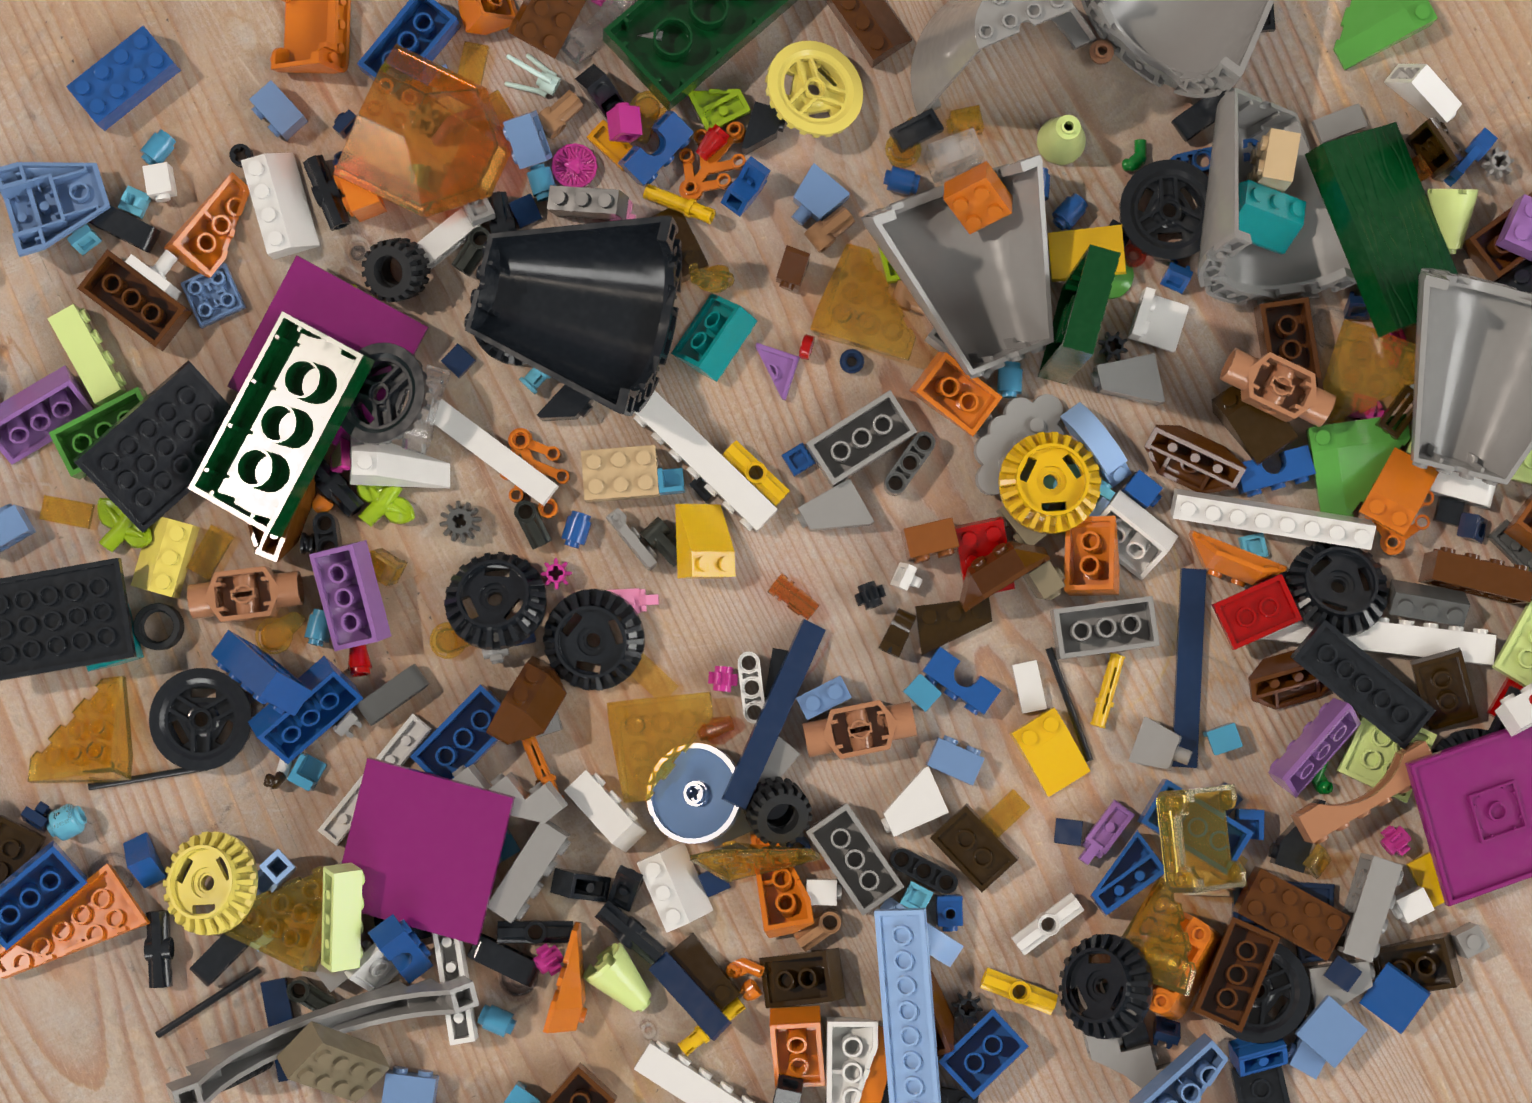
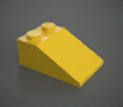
[675,504,736,579]
[1009,707,1091,797]

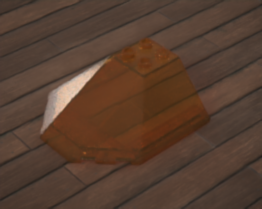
[333,44,511,218]

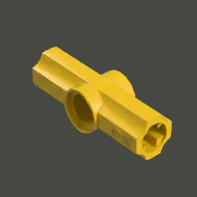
[722,440,790,507]
[980,967,1058,1015]

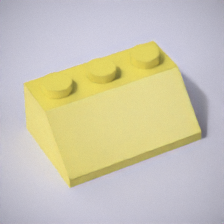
[131,517,200,599]

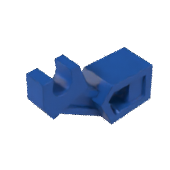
[1443,128,1498,187]

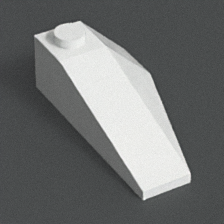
[350,436,450,489]

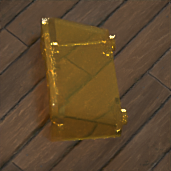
[1156,784,1247,893]

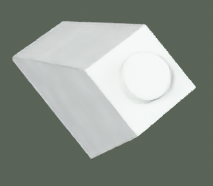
[1384,64,1462,123]
[881,766,949,837]

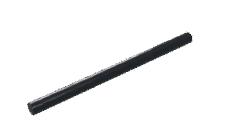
[1045,647,1093,762]
[88,768,208,791]
[155,966,262,1038]

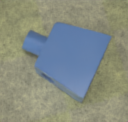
[791,163,850,226]

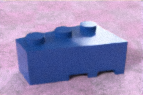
[1090,830,1168,917]

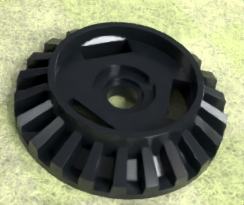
[1119,159,1208,261]
[341,343,429,445]
[1285,542,1389,637]
[444,552,547,650]
[543,589,645,691]
[149,668,253,771]
[1058,934,1153,1039]
[1219,943,1310,1043]

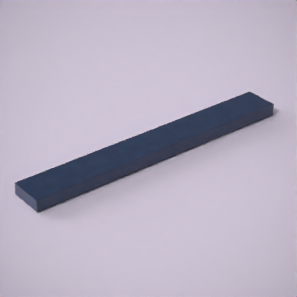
[1172,568,1206,768]
[721,619,826,810]

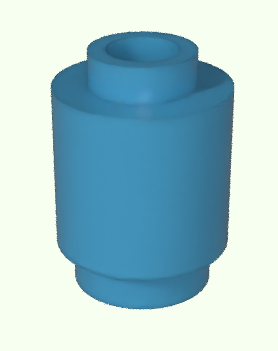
[140,129,176,165]
[527,163,556,202]
[997,361,1023,399]
[304,609,330,647]
[477,1004,517,1037]

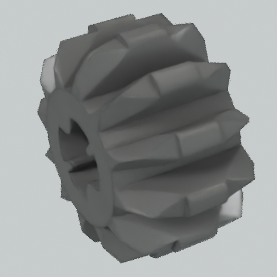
[439,501,482,543]

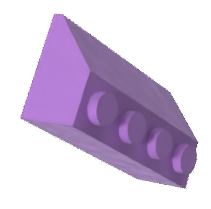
[0,365,95,465]
[309,540,392,651]
[1268,698,1361,798]

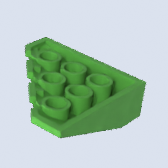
[1333,0,1438,71]
[1306,414,1410,517]

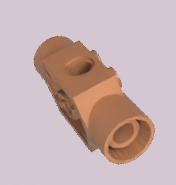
[1220,348,1336,427]
[187,566,304,623]
[802,700,917,759]

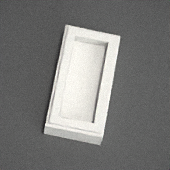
[1011,660,1047,714]

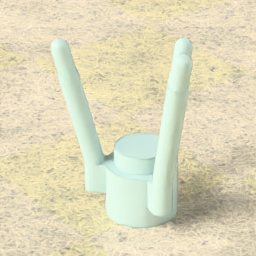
[504,53,561,97]

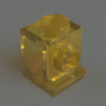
[946,105,984,137]
[370,548,408,587]

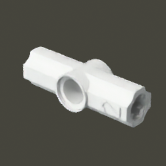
[1011,892,1084,956]

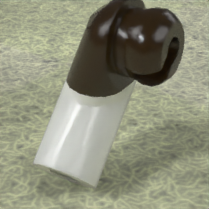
[263,759,292,789]

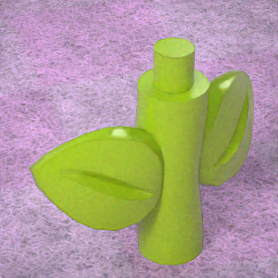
[356,485,415,527]
[97,498,152,552]

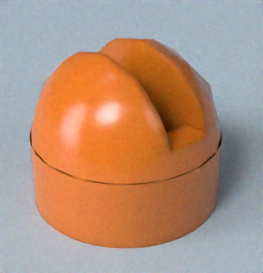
[312,493,334,513]
[740,978,762,1001]

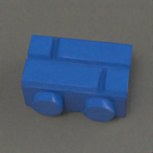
[1228,1038,1289,1077]

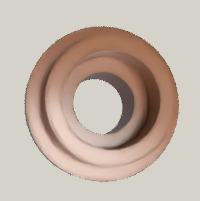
[1089,40,1114,65]

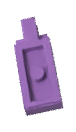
[1078,799,1135,865]

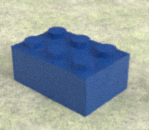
[938,1009,1029,1100]

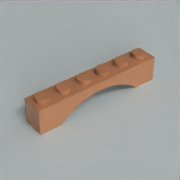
[1290,740,1432,844]

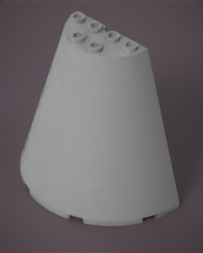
[910,0,1097,115]
[1081,0,1275,98]
[1197,88,1357,305]
[861,155,1054,379]
[1411,268,1532,486]

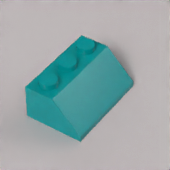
[1239,180,1307,255]
[671,293,757,382]

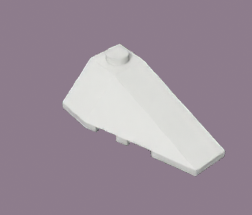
[826,1017,878,1103]

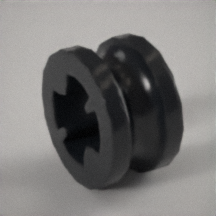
[229,144,254,168]
[300,532,316,555]

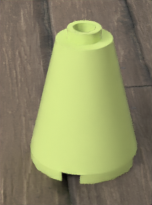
[1037,115,1086,166]
[1427,189,1478,254]
[583,943,651,1012]

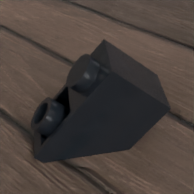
[575,64,624,120]

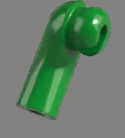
[1122,139,1147,172]
[1311,761,1333,794]

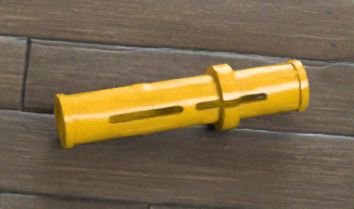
[643,184,716,224]
[1090,653,1125,729]
[677,997,746,1057]

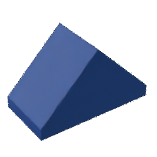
[123,832,167,888]

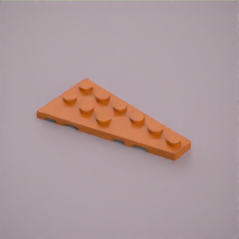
[0,863,150,979]

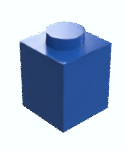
[1121,470,1163,509]

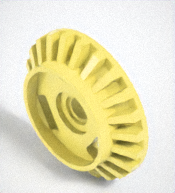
[765,41,863,138]
[163,831,258,935]

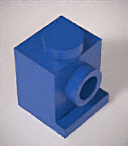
[936,894,963,932]

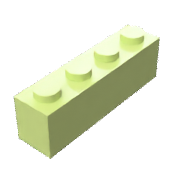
[47,304,127,406]
[321,863,365,972]

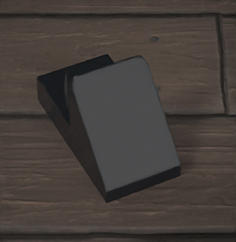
[607,865,644,912]

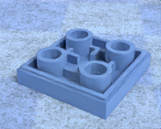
[180,263,246,328]
[1295,995,1368,1068]

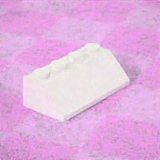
[241,153,320,260]

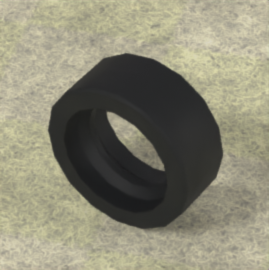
[133,603,184,650]

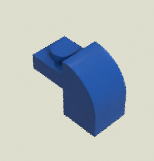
[720,156,771,217]

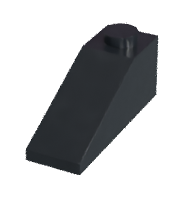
[1268,799,1326,873]

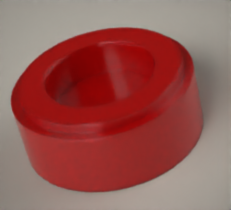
[799,334,815,360]

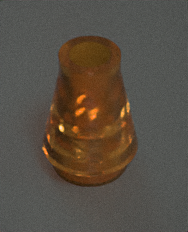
[696,716,734,742]

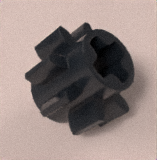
[1097,331,1128,362]
[854,581,886,610]
[951,990,983,1023]

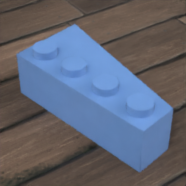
[1129,1033,1229,1103]

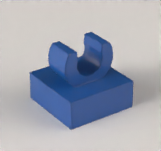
[1160,260,1193,294]

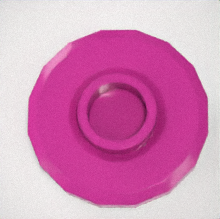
[551,143,598,187]

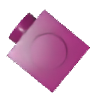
[607,102,643,143]

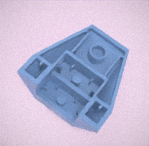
[0,162,111,257]

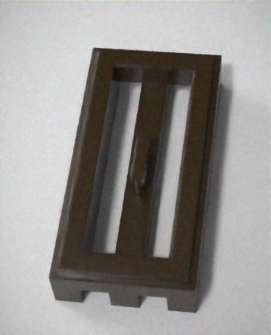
[1375,385,1414,440]

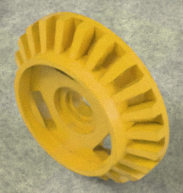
[998,432,1101,534]

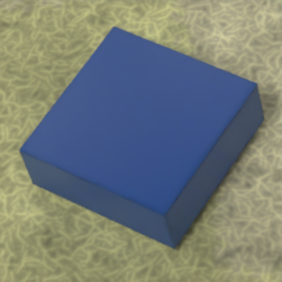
[781,442,815,477]

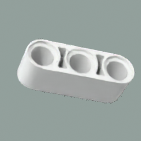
[418,208,481,269]
[1429,467,1496,509]
[738,652,765,724]

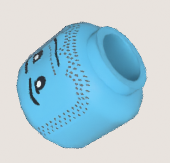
[46,804,87,841]

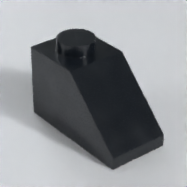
[741,101,786,155]
[537,384,594,421]
[550,868,611,902]

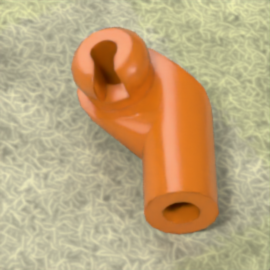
[726,958,765,978]

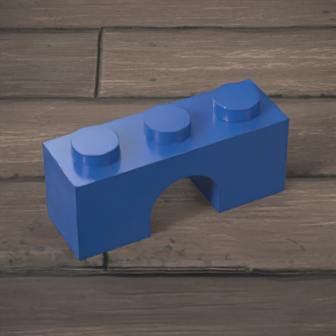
[618,110,694,186]
[1237,445,1316,497]
[921,647,1001,716]
[368,914,434,984]

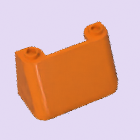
[270,0,351,74]
[1149,911,1222,1020]

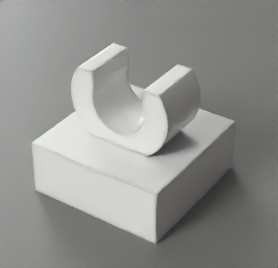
[890,562,923,590]

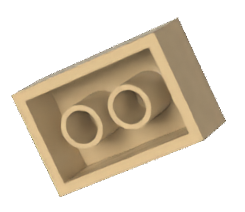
[1246,128,1301,193]
[581,445,660,503]

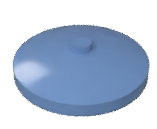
[646,743,741,844]

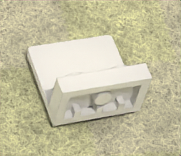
[1127,287,1189,353]

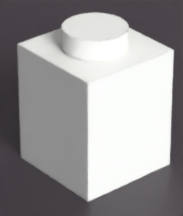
[142,162,177,202]
[806,878,842,906]
[1391,886,1435,923]

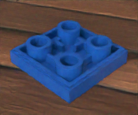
[1359,962,1431,1034]

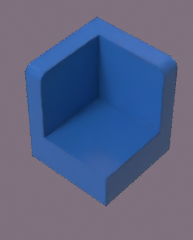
[1235,808,1265,840]

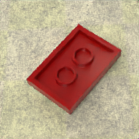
[955,516,1015,593]
[1212,574,1303,650]

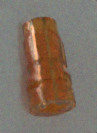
[767,573,819,620]

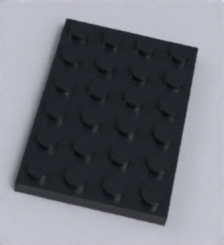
[73,360,231,533]
[0,558,137,681]

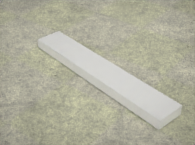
[427,399,559,506]
[317,713,432,846]

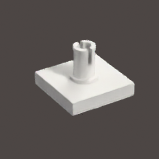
[125,250,182,301]
[344,940,399,991]

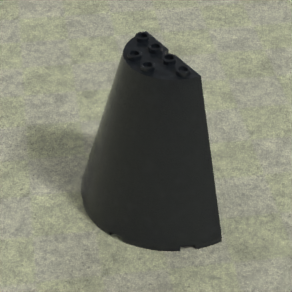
[464,216,682,416]

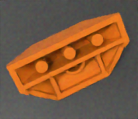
[1188,530,1287,587]

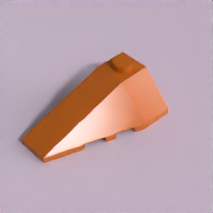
[458,0,518,35]
[164,172,250,278]
[750,834,814,938]
[543,922,588,1033]

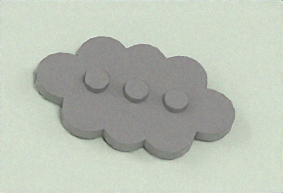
[973,394,1064,496]

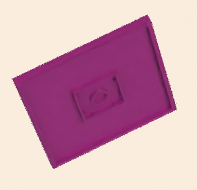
[227,255,429,445]
[1405,727,1532,906]
[341,757,515,945]

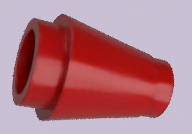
[695,124,730,161]
[347,644,372,677]

